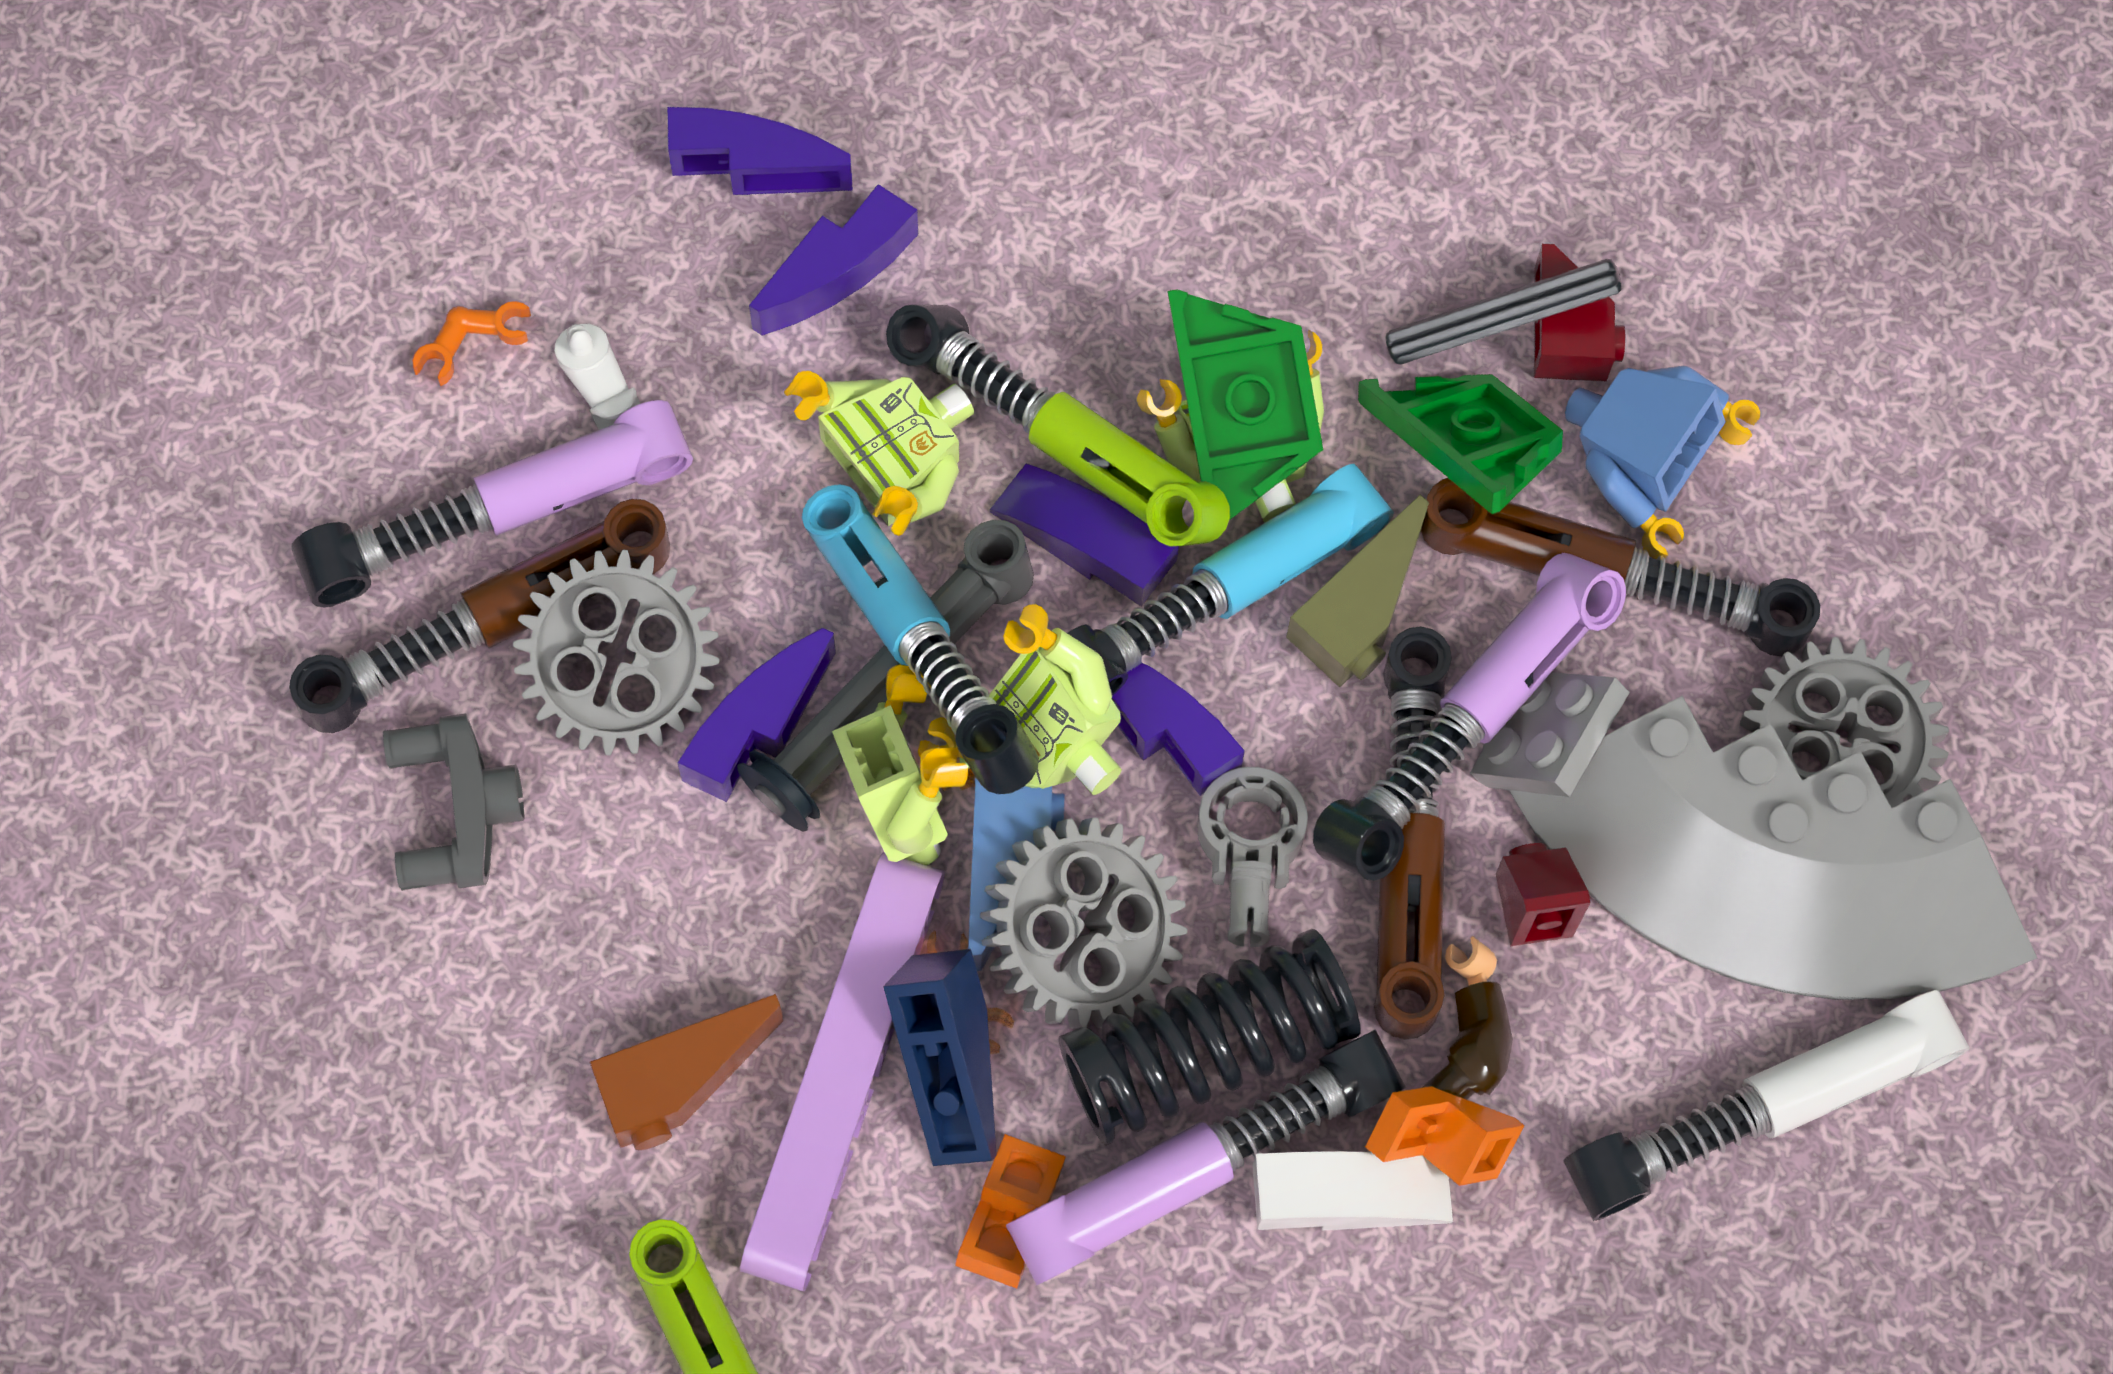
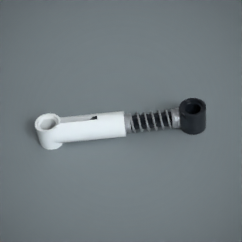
[1563,990,1969,1221]

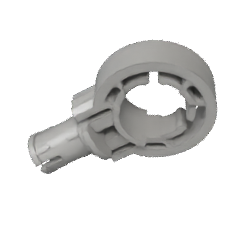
[1197,767,1308,947]

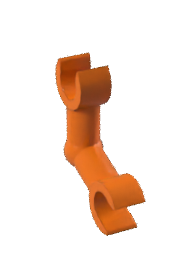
[412,301,531,386]

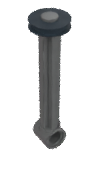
[737,520,1034,832]

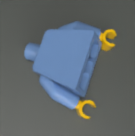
[1565,366,1760,559]

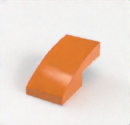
[955,1134,1066,1289]

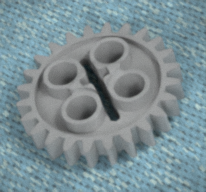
[513,550,720,755]
[1740,637,1949,808]
[980,817,1187,1029]

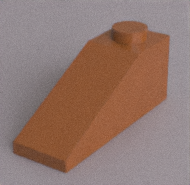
[590,994,783,1151]

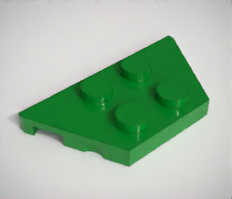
[1167,289,1323,520]
[1358,374,1563,514]

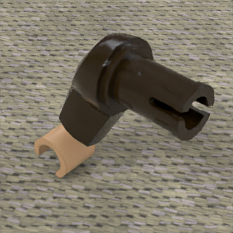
[1421,936,1513,1100]

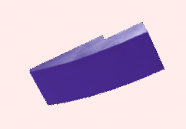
[667,107,853,195]
[749,184,918,335]
[990,463,1179,607]
[677,628,836,802]
[1111,662,1245,797]

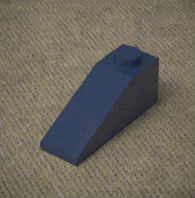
[883,949,997,1166]

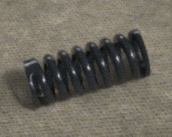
[1058,929,1361,1146]

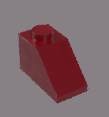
[1534,243,1626,382]
[1496,843,1591,947]

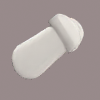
[554,324,640,430]

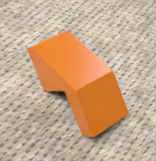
[1365,1086,1525,1186]

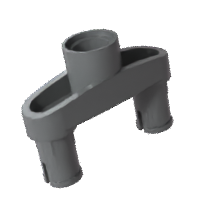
[383,713,525,891]

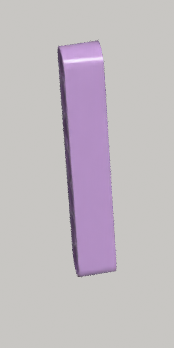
[740,852,945,1291]

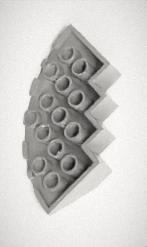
[1510,695,2037,1000]

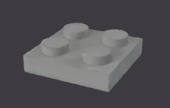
[1470,672,1630,797]

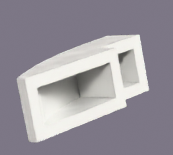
[1252,1151,1453,1231]

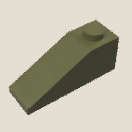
[1286,494,1429,687]

